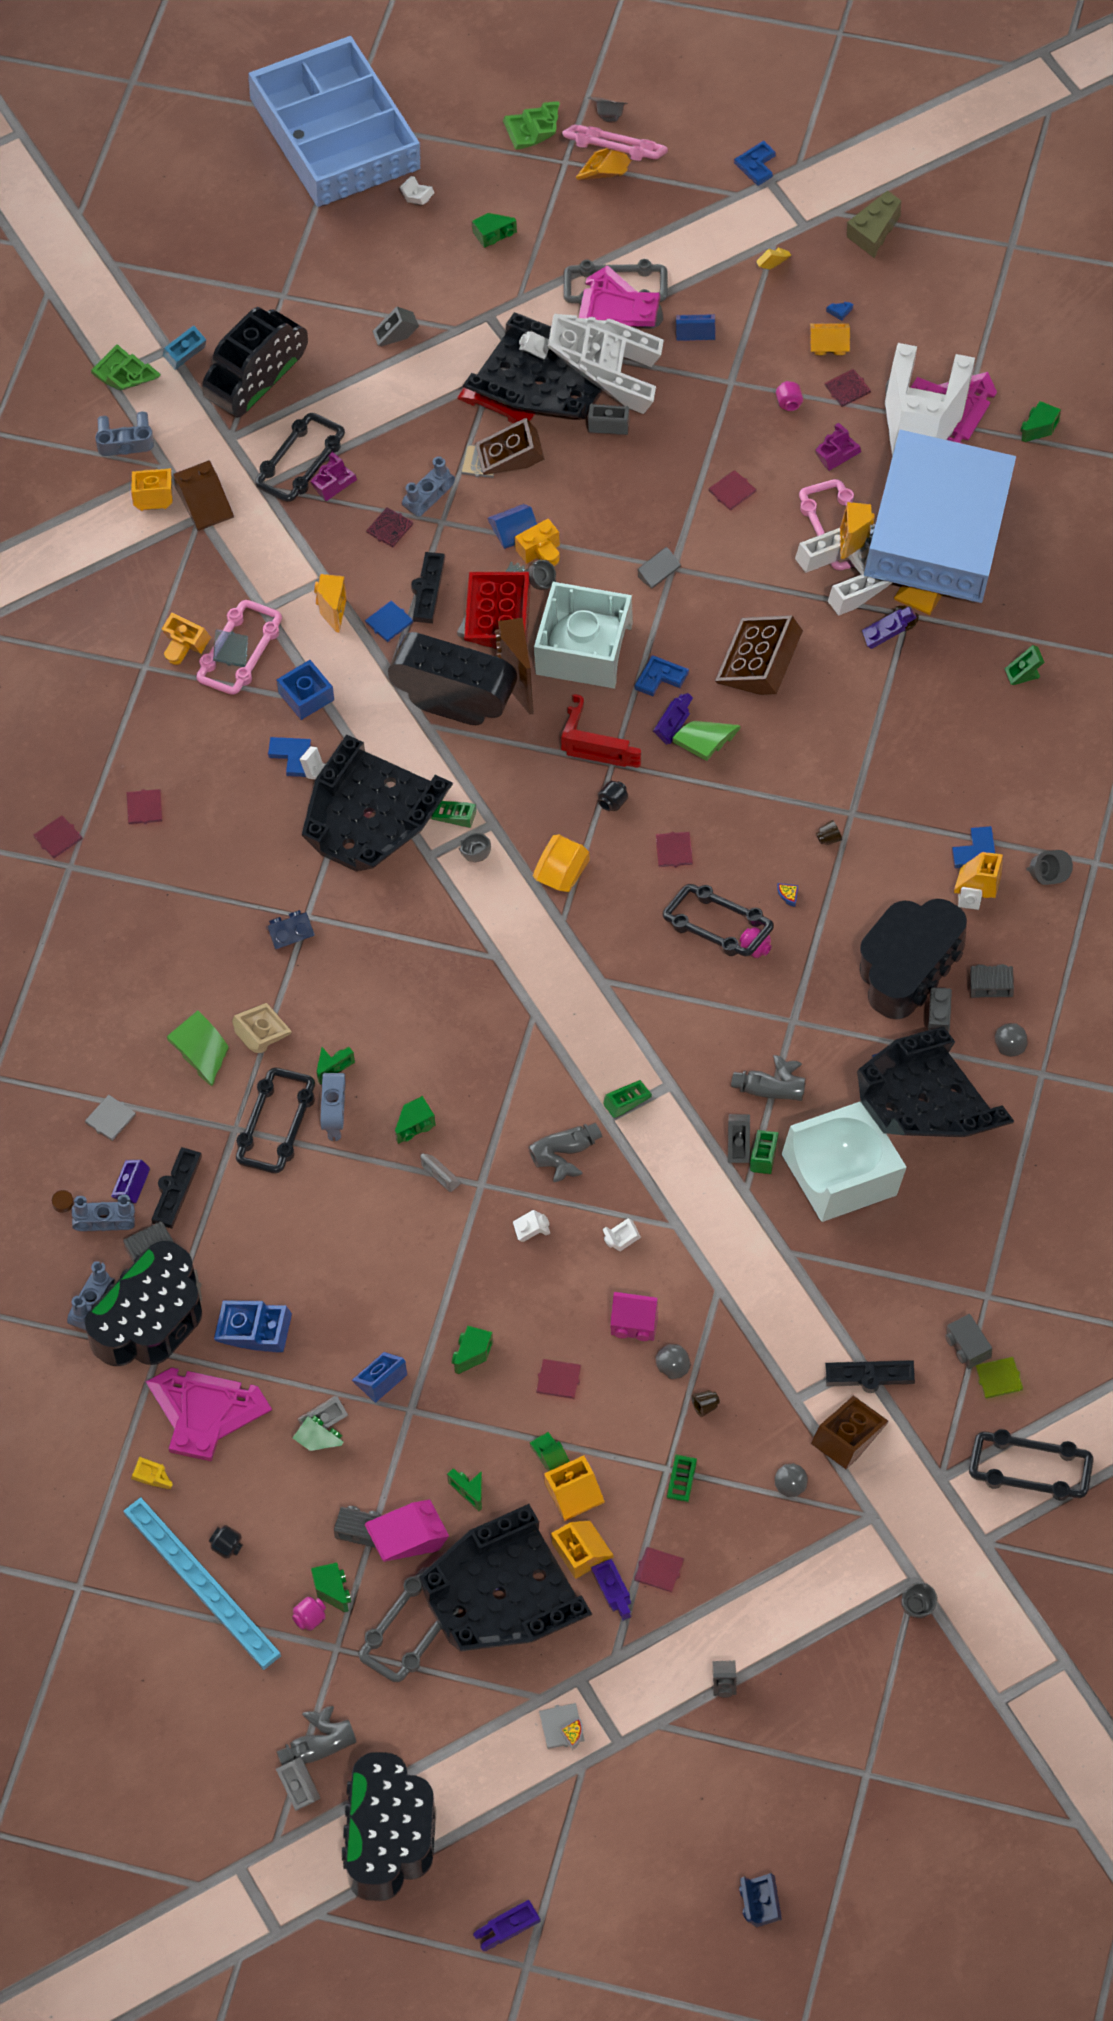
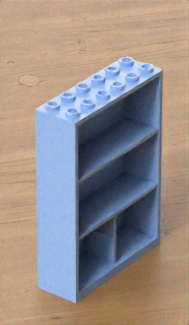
[248,36,420,207]
[864,429,1016,603]

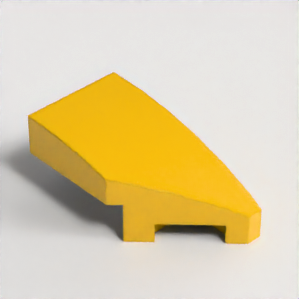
[756,247,791,270]
[131,1457,173,1489]

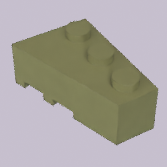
[847,190,901,258]

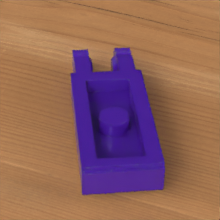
[473,1900,541,1952]

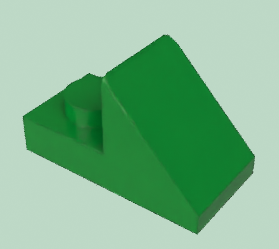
[1004,645,1045,685]
[316,1046,355,1085]
[530,1432,570,1472]
[447,1468,483,1511]

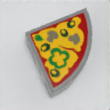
[560,1718,583,1750]

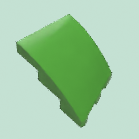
[503,101,560,150]
[91,344,161,390]
[673,721,740,761]
[167,1010,229,1086]

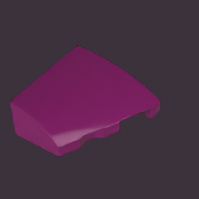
[816,423,862,471]
[311,452,357,501]

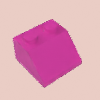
[610,1292,658,1341]

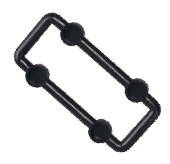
[255,413,345,502]
[663,884,774,957]
[236,1067,315,1173]
[969,1429,1094,1501]

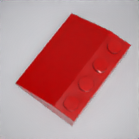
[464,572,531,649]

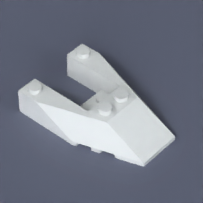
[548,314,664,414]
[885,343,975,456]
[795,524,893,615]

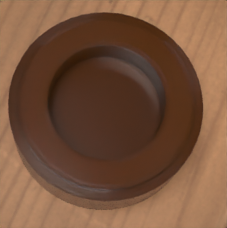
[51,1190,74,1213]

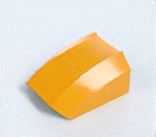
[131,468,173,511]
[532,834,590,892]

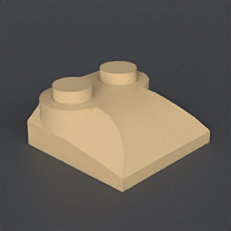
[232,1003,292,1053]

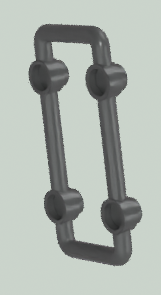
[563,259,668,306]
[359,1567,459,1682]

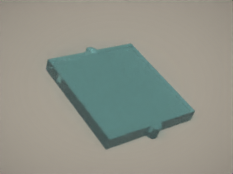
[213,629,248,667]

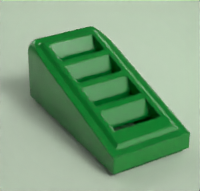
[431,801,477,828]
[603,1080,652,1118]
[750,1130,779,1174]
[667,1454,697,1503]

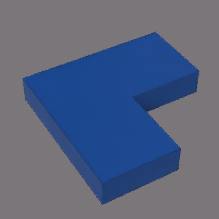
[734,141,776,186]
[635,655,689,696]
[268,737,311,777]
[952,826,995,868]

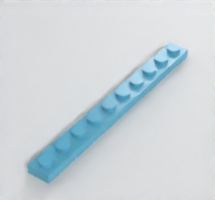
[124,1498,281,1670]

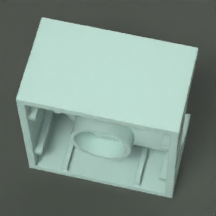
[534,582,633,689]
[782,1101,906,1222]

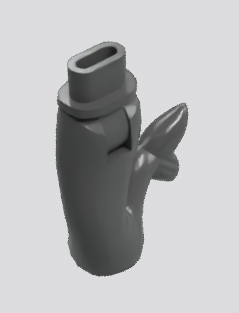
[731,1055,806,1101]
[528,1123,603,1182]
[277,1706,357,1766]

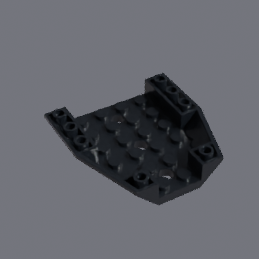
[463,312,603,419]
[302,734,453,872]
[857,1026,1014,1137]
[419,1504,592,1652]

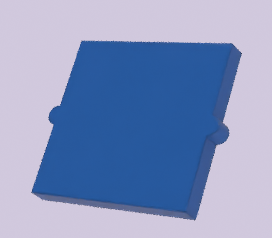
[365,600,413,642]

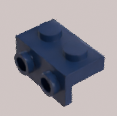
[266,910,315,950]
[739,1873,782,1927]

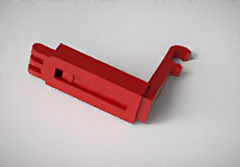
[561,694,641,768]

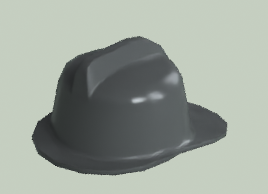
[588,97,628,122]
[1026,850,1073,885]

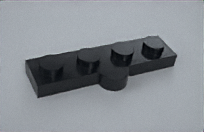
[411,552,445,624]
[151,1147,202,1229]
[825,1360,915,1393]

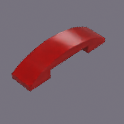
[457,388,535,424]

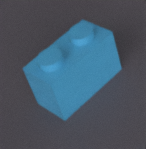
[163,325,206,370]

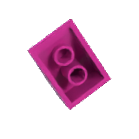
[365,1499,449,1562]

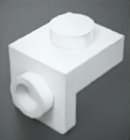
[400,176,435,205]
[519,331,549,359]
[300,746,326,779]
[958,887,982,910]
[513,1210,550,1242]
[603,1218,641,1251]

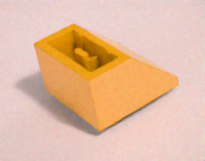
[954,852,1003,898]
[544,1455,605,1521]
[551,1521,614,1579]

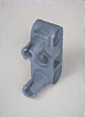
[95,411,154,456]
[402,456,455,517]
[321,1073,345,1141]
[72,1195,135,1231]
[67,1261,115,1330]

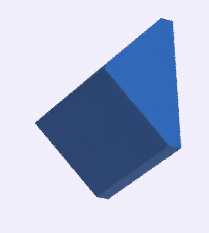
[676,314,715,341]
[488,504,537,549]
[352,1352,407,1403]

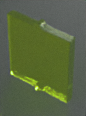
[976,1357,1023,1399]

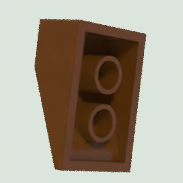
[475,418,545,475]
[173,460,234,531]
[811,1395,889,1469]

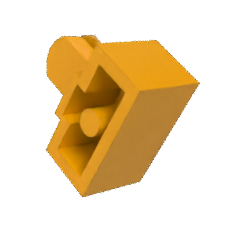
[515,518,560,566]
[162,612,211,665]

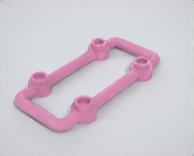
[563,125,668,161]
[799,479,871,571]
[196,600,282,695]

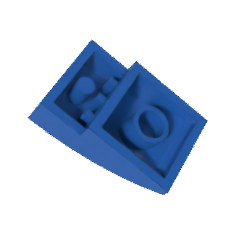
[214,1300,292,1352]

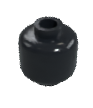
[598,781,628,811]
[209,1525,243,1559]

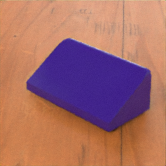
[111,1160,150,1203]

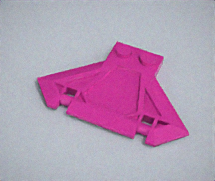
[579,265,660,327]
[911,372,997,444]
[146,1368,272,1462]

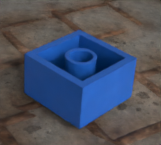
[276,660,335,720]

